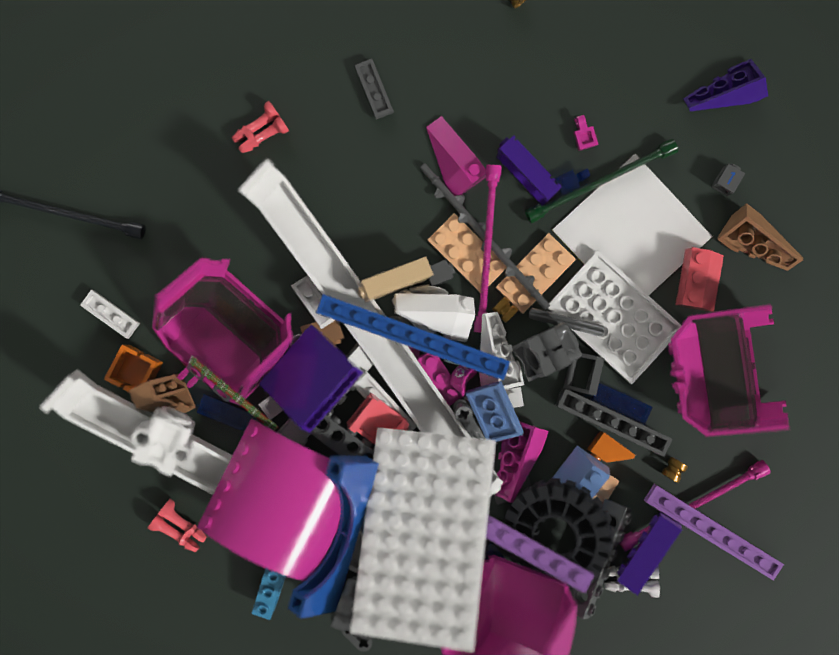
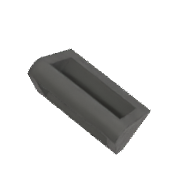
[563,353,604,396]

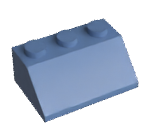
[552,446,610,498]

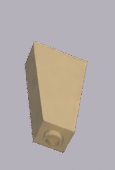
[357,257,434,303]

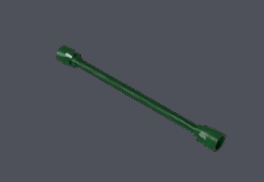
[525,139,678,224]

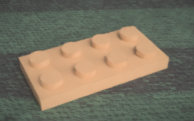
[427,213,507,293]
[495,233,576,314]

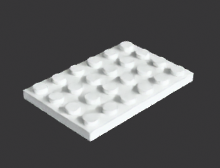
[548,250,682,384]

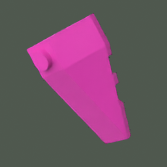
[426,116,486,196]
[496,421,548,503]

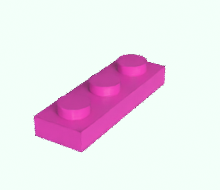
[417,353,464,406]

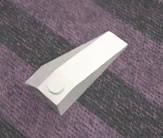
[394,294,475,342]
[479,312,524,389]

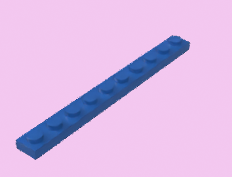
[316,294,510,380]

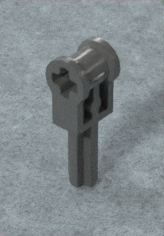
[453,399,485,439]

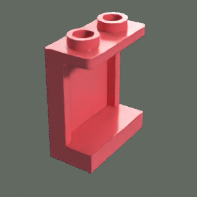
[346,392,409,444]

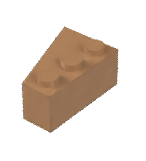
[129,373,196,413]

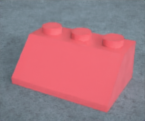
[675,247,724,312]

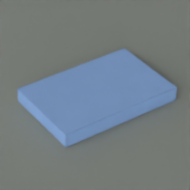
[465,381,524,442]

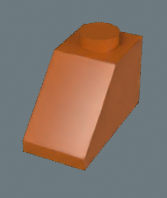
[587,431,636,463]

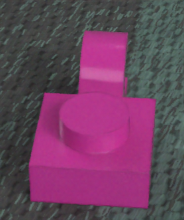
[574,115,598,151]

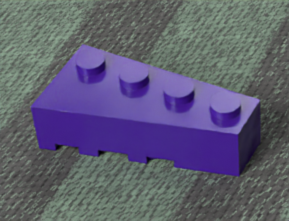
[616,511,682,596]

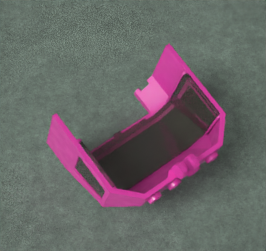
[152,258,292,405]
[668,305,789,436]

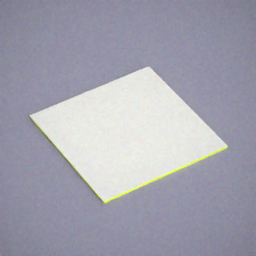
[552,154,713,296]

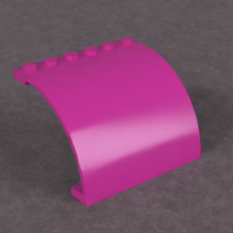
[197,419,341,581]

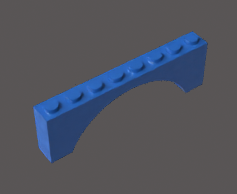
[288,456,379,618]

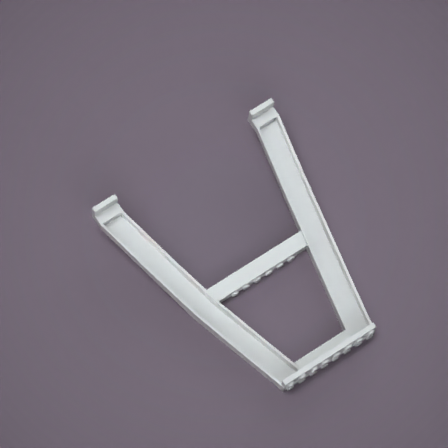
[40,160,503,574]

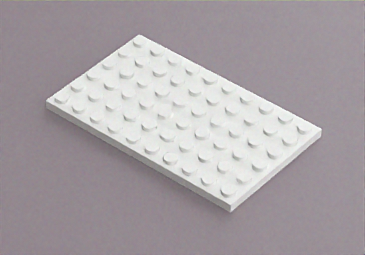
[350,427,496,652]

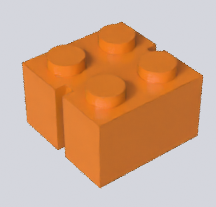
[104,345,163,393]

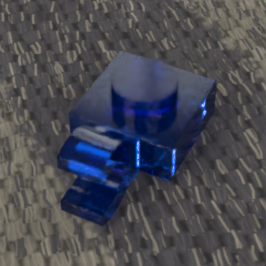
[555,168,591,196]

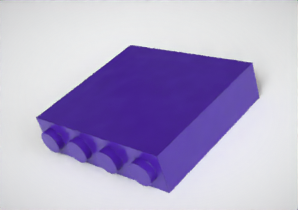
[259,325,363,433]

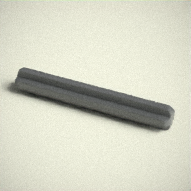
[529,308,605,336]

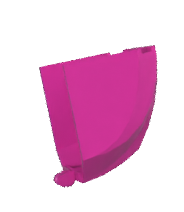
[441,555,577,655]

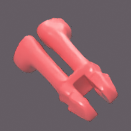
[232,101,289,153]
[148,498,207,552]

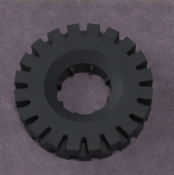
[504,479,614,590]

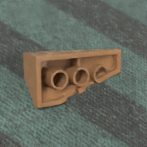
[717,203,803,271]

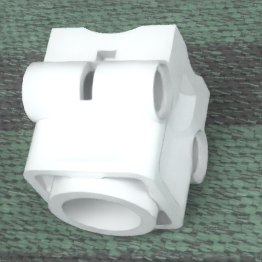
[131,407,195,476]

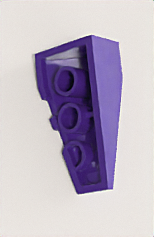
[683,59,768,111]

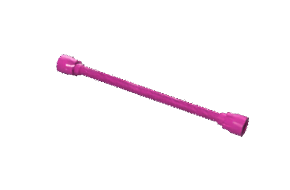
[474,165,502,333]
[619,460,771,552]

